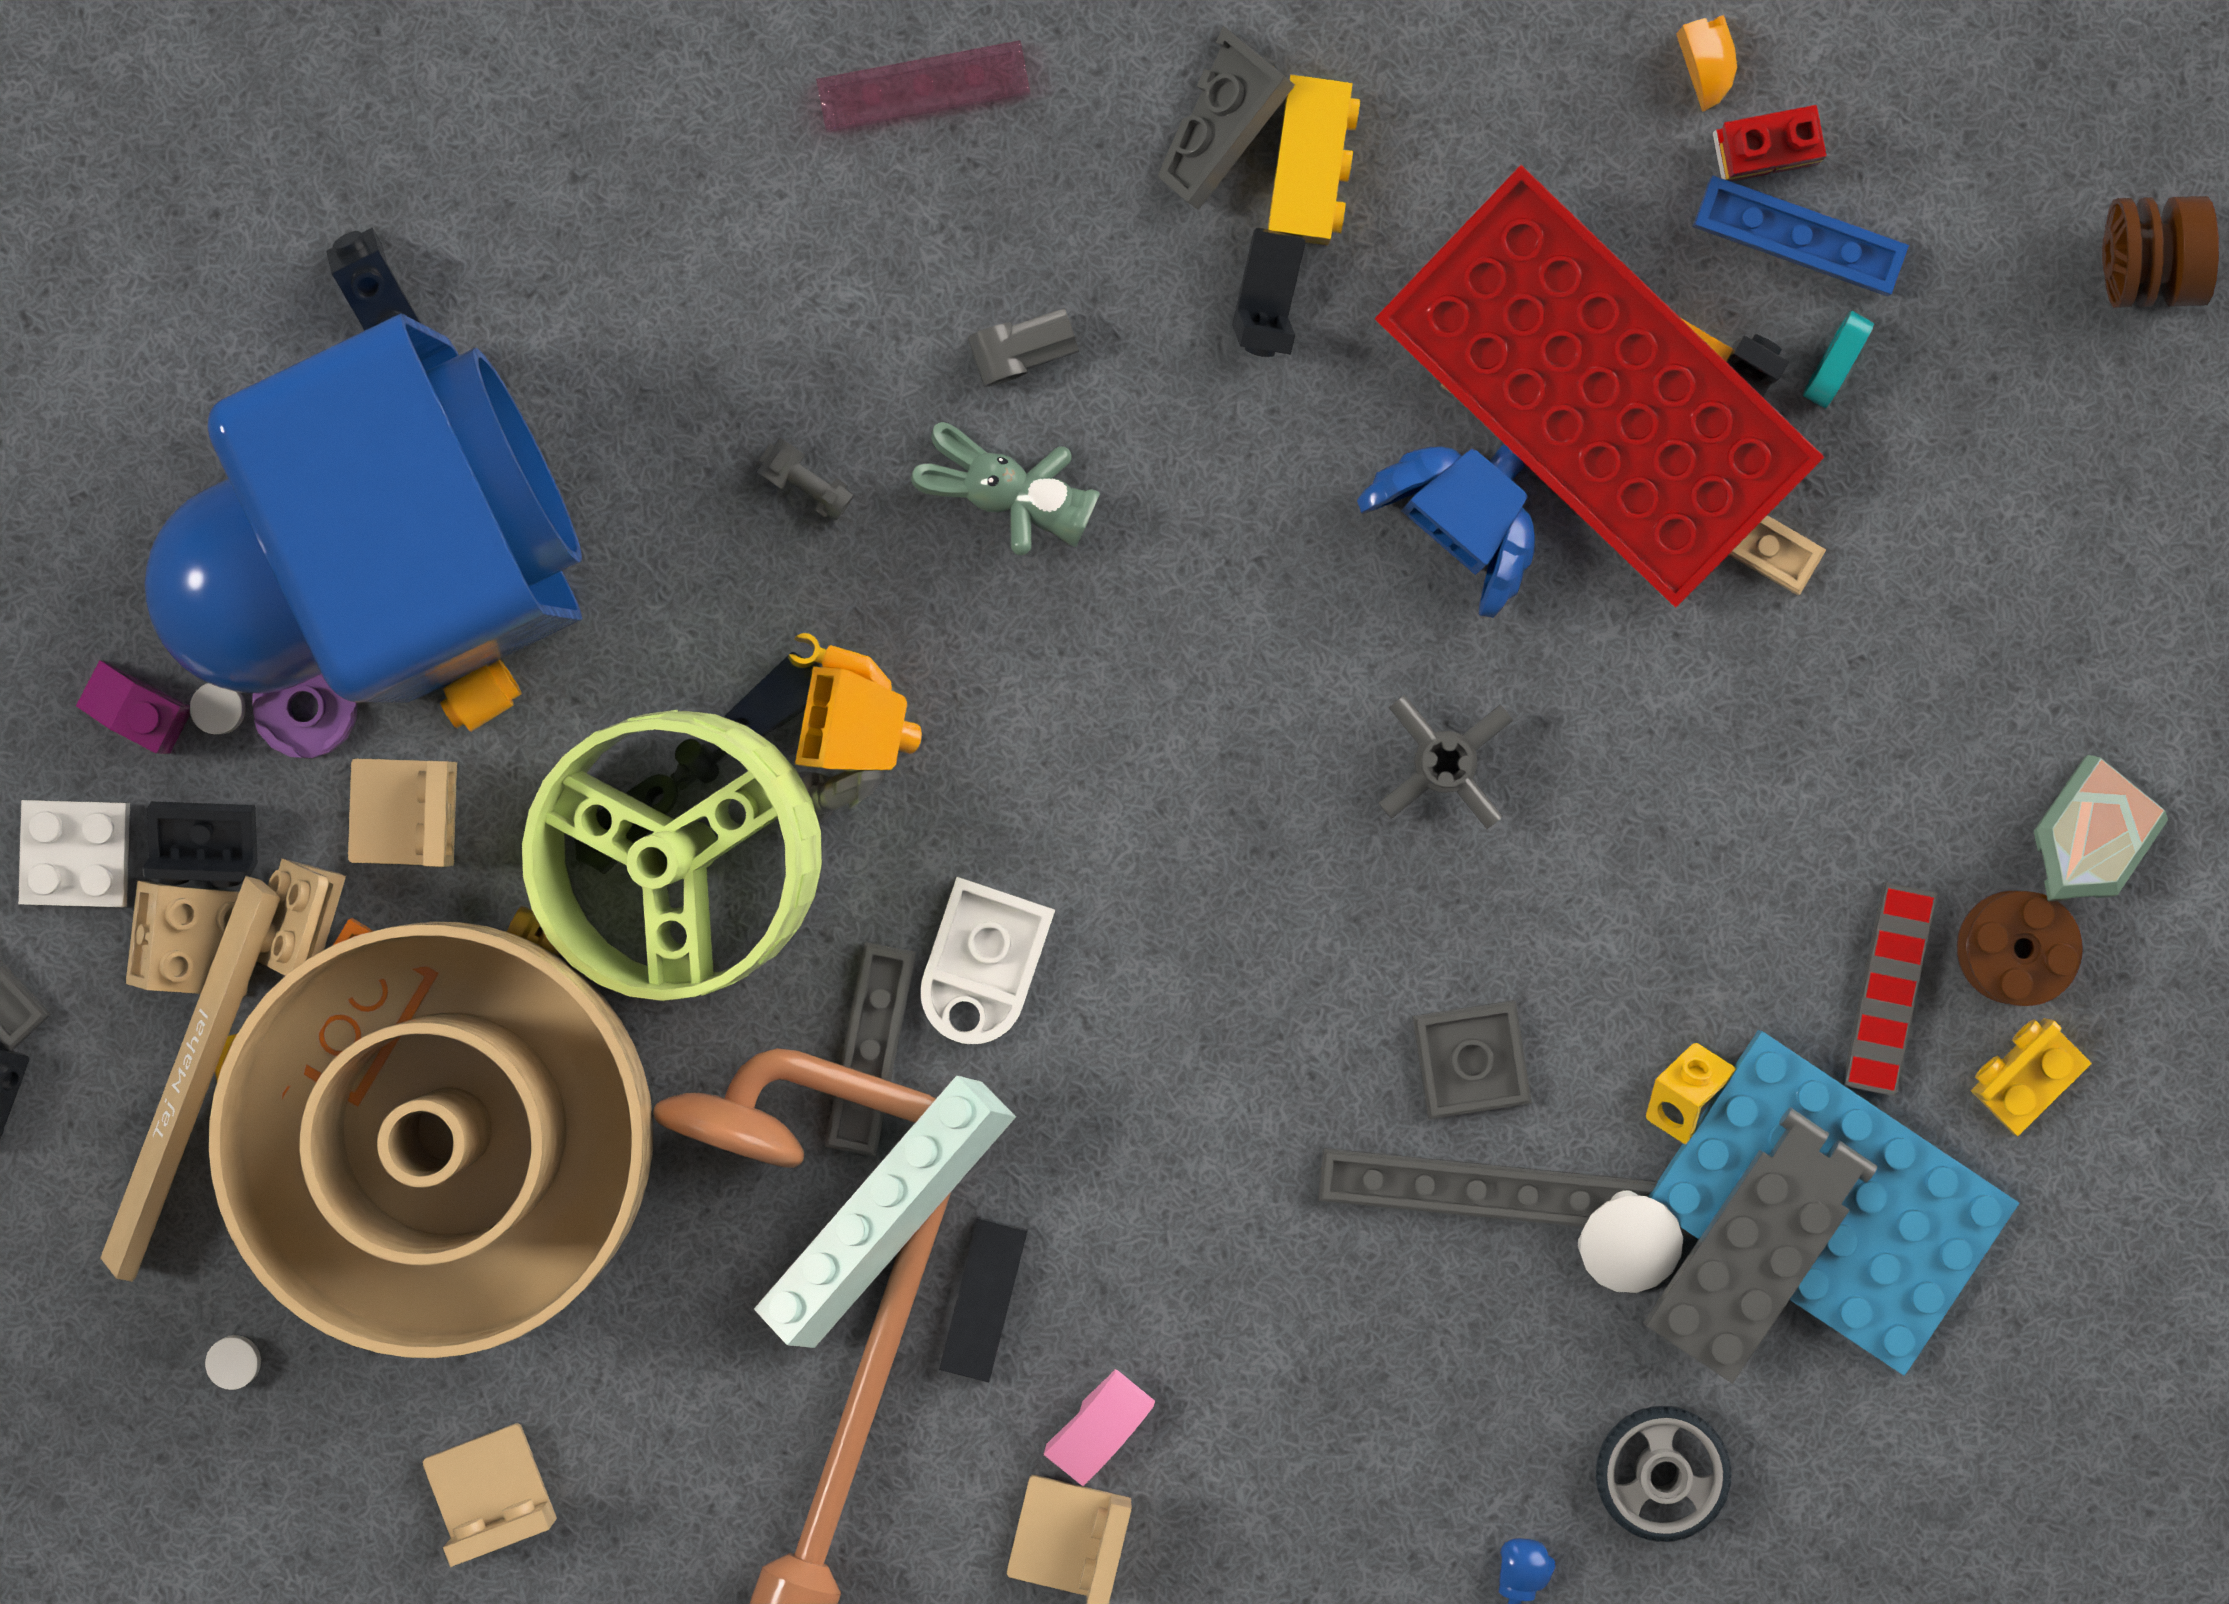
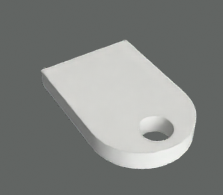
[921,877,1055,1044]

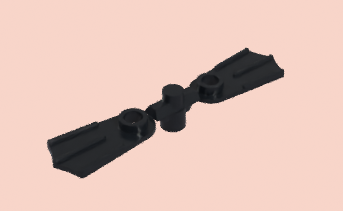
[574,652,821,874]

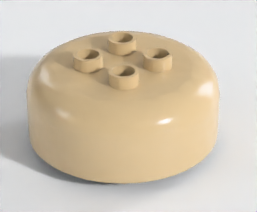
[209,922,653,1358]

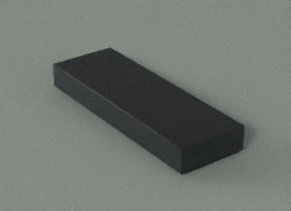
[939,1217,1028,1383]

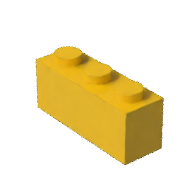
[1268,74,1360,246]

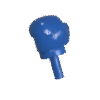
[1498,1538,1555,1604]

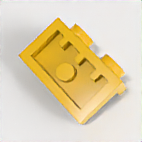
[1971,1018,2092,1136]

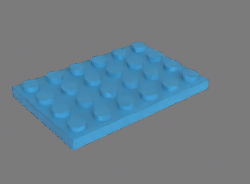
[1647,1030,2019,1376]

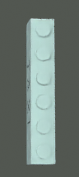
[754,1076,1016,1348]

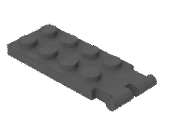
[1643,1107,1877,1384]

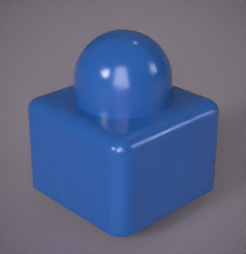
[145,313,582,703]

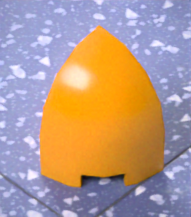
[1676,15,1737,112]

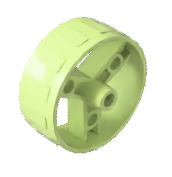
[522,710,822,1001]

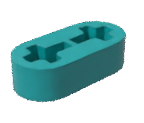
[1802,310,1874,409]

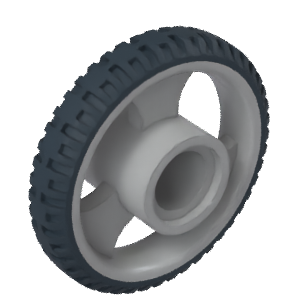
[1596,1406,1732,1542]

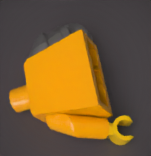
[788,633,922,823]

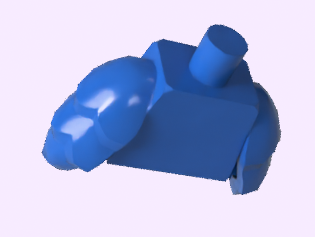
[1357,444,1535,618]

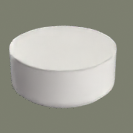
[190,683,246,734]
[205,1335,261,1390]

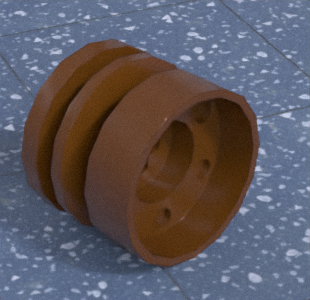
[2102,196,2219,308]

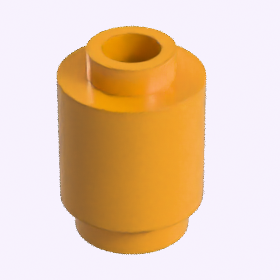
[440,659,522,732]

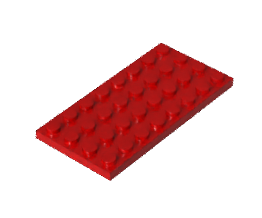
[1374,165,1824,608]

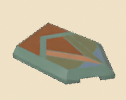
[2034,755,2168,902]

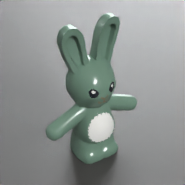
[911,422,1100,556]

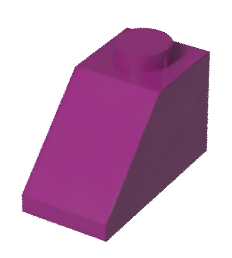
[76,660,190,754]

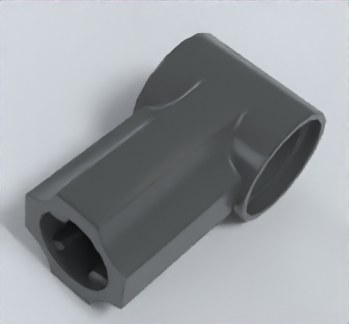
[967,308,1079,387]

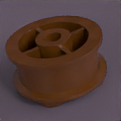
[1957,890,2083,1006]

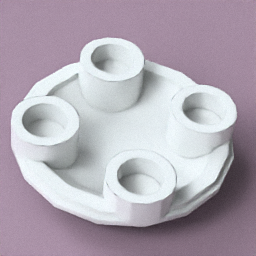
[1578,1191,1683,1293]

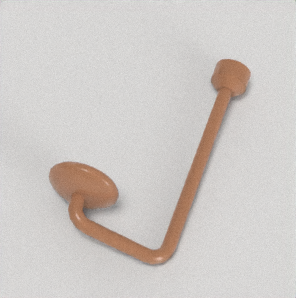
[653,1048,951,1604]

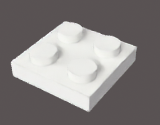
[18,800,130,907]

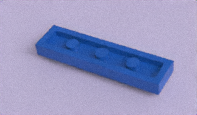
[1693,175,1909,297]

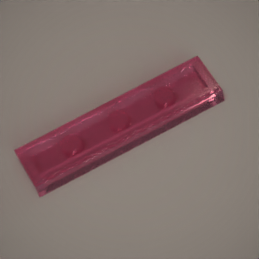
[816,40,1030,132]

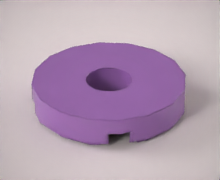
[252,674,358,758]

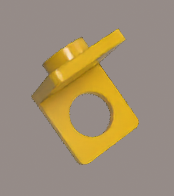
[1646,1043,1736,1144]

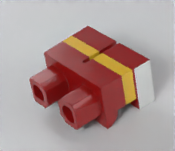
[1713,105,1827,182]

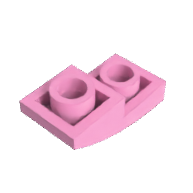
[1044,1369,1155,1486]

